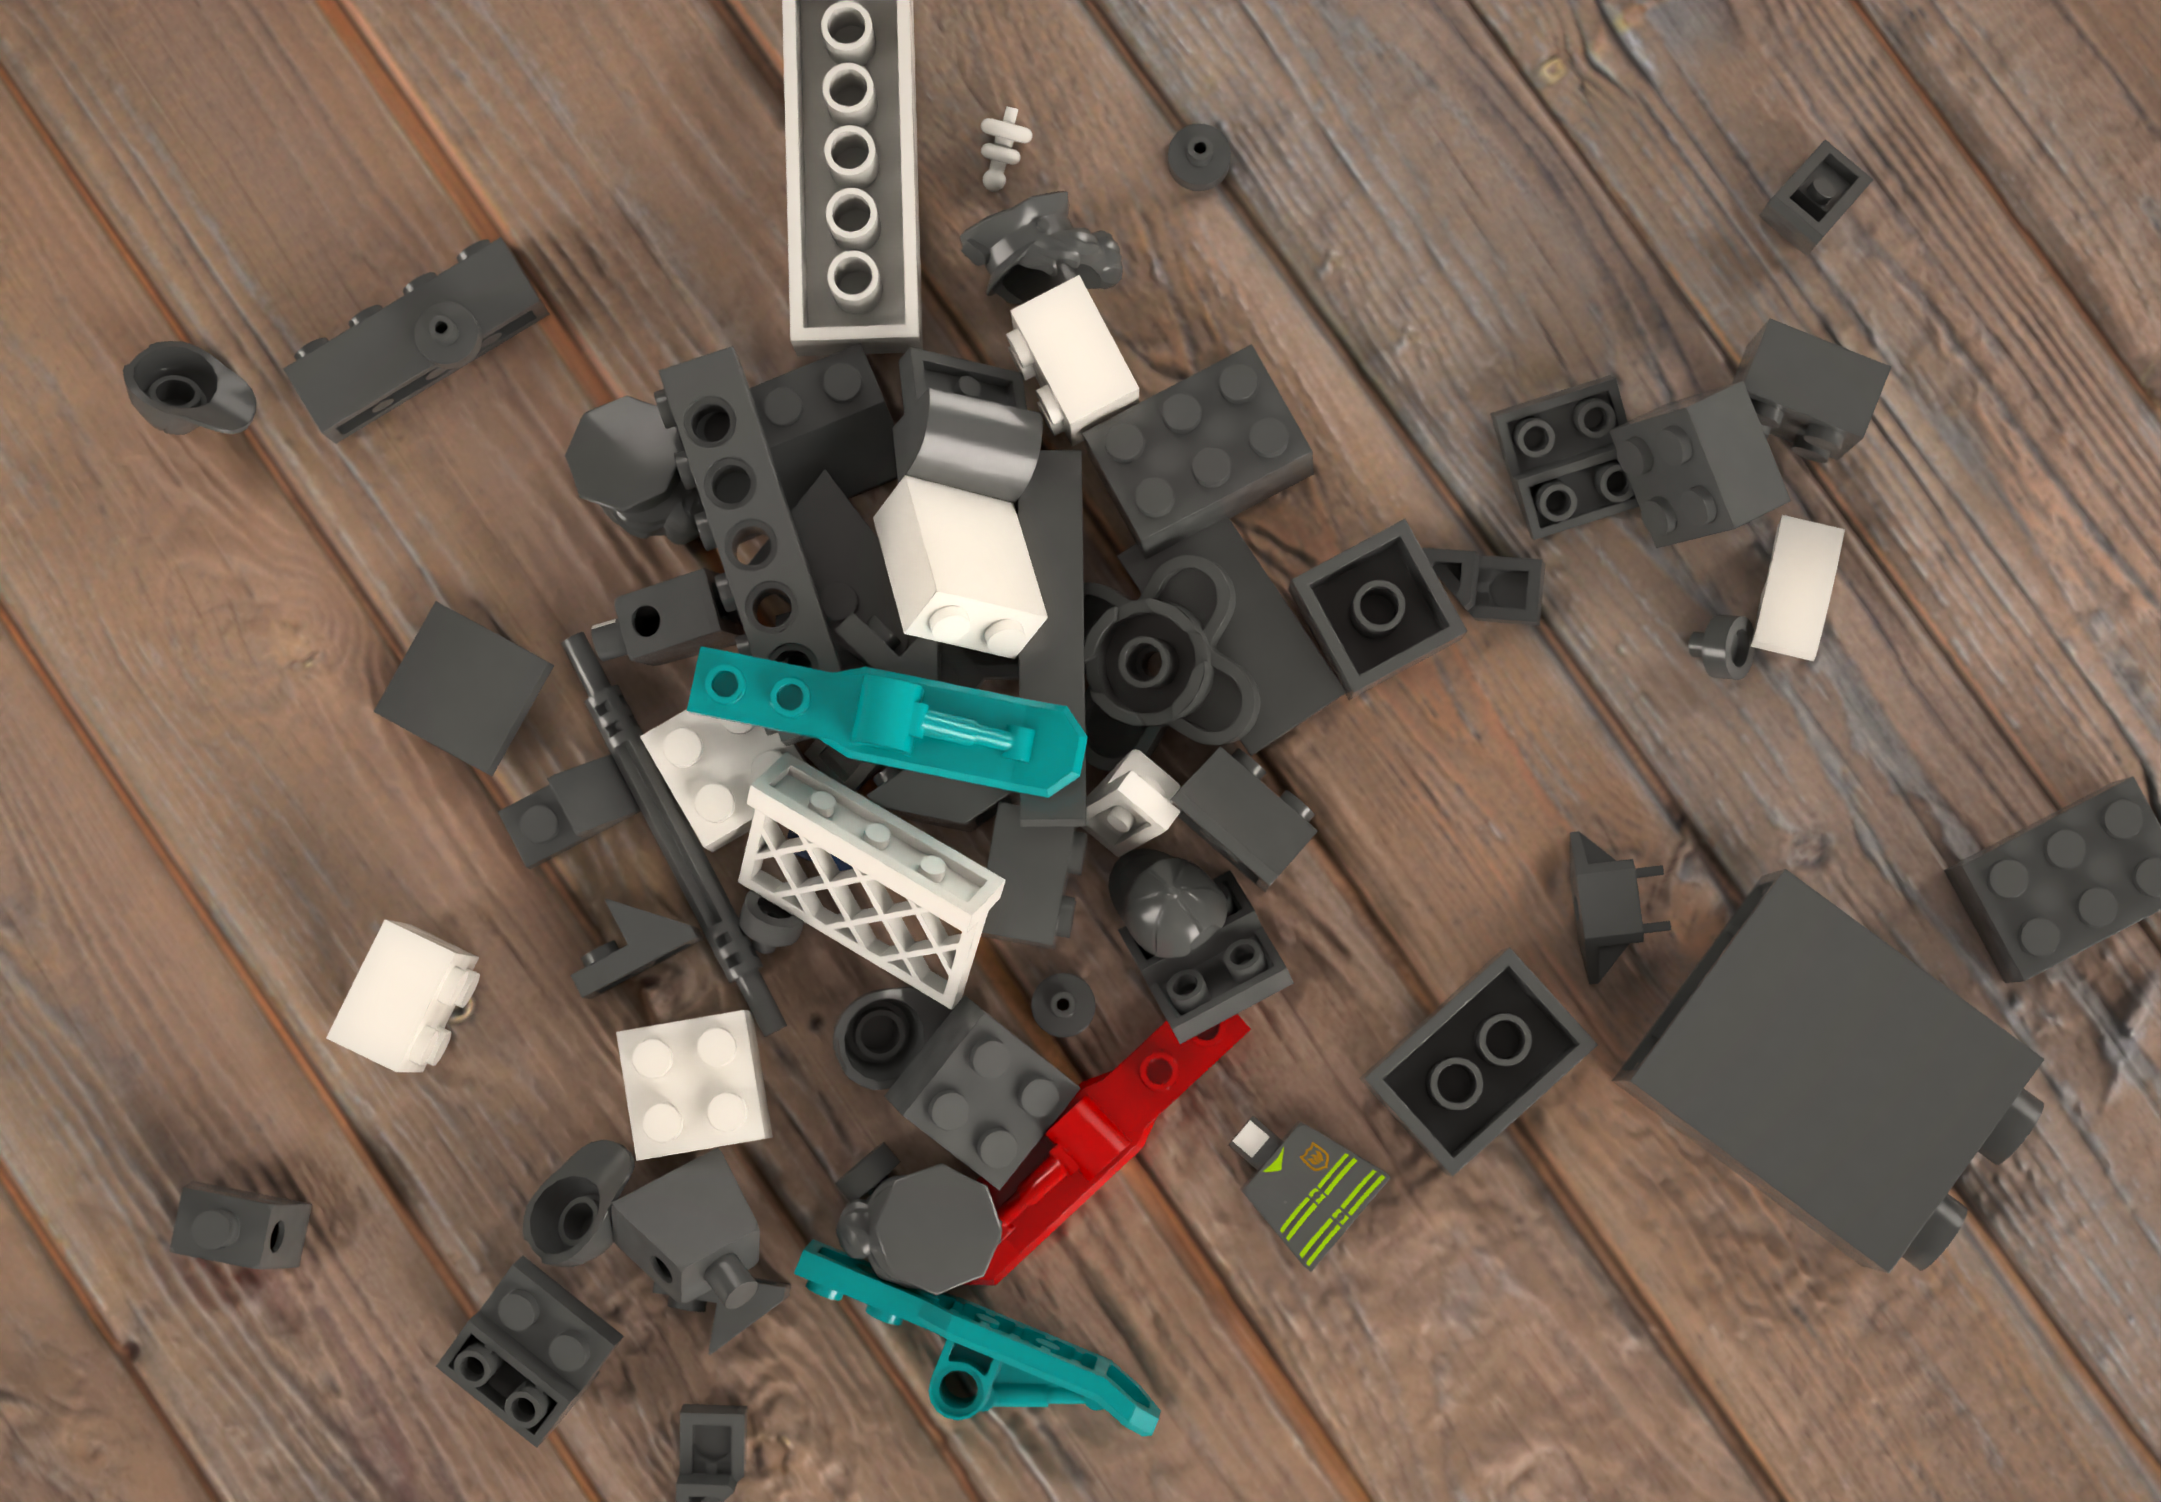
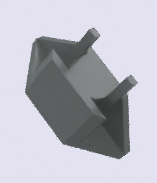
[1570,831,1671,985]

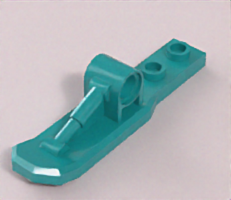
[687,646,1088,798]
[794,1239,1161,1437]

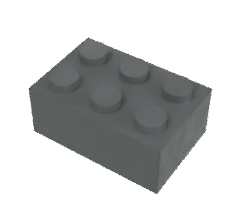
[1082,344,1314,559]
[1944,776,2161,983]
[1359,947,1598,1177]

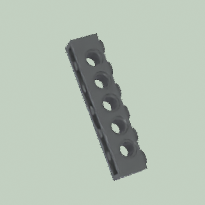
[654,346,844,746]

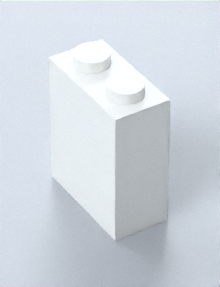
[873,475,1048,659]

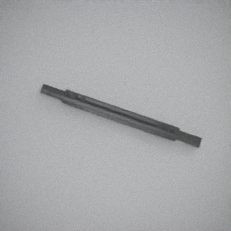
[561,632,787,1037]

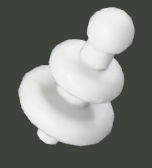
[981,106,1033,192]

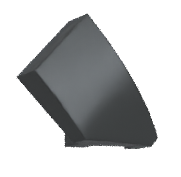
[1422,548,1546,626]
[676,1404,748,1502]

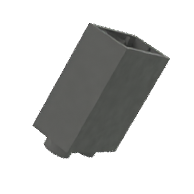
[1612,869,2044,1274]

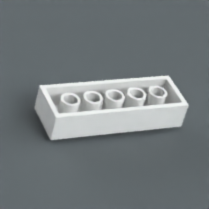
[782,0,923,356]

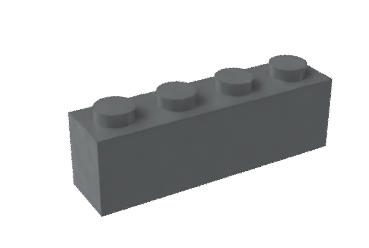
[283,237,550,444]

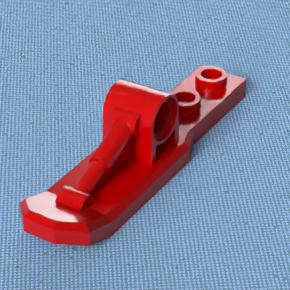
[963,1014,1251,1286]

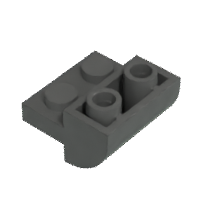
[892,347,1043,503]
[436,1256,624,1448]

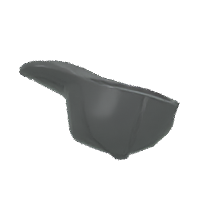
[123,341,256,435]
[1108,848,1227,958]
[833,986,955,1090]
[522,1140,635,1267]

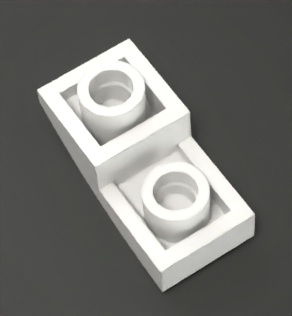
[1751,515,1845,661]

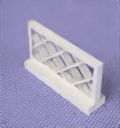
[738,752,1006,1010]

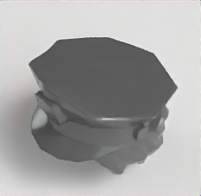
[960,191,1123,305]
[565,396,705,545]
[836,1163,1002,1296]

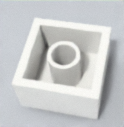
[1006,275,1139,447]
[640,709,808,852]
[326,919,480,1072]
[616,1010,773,1161]

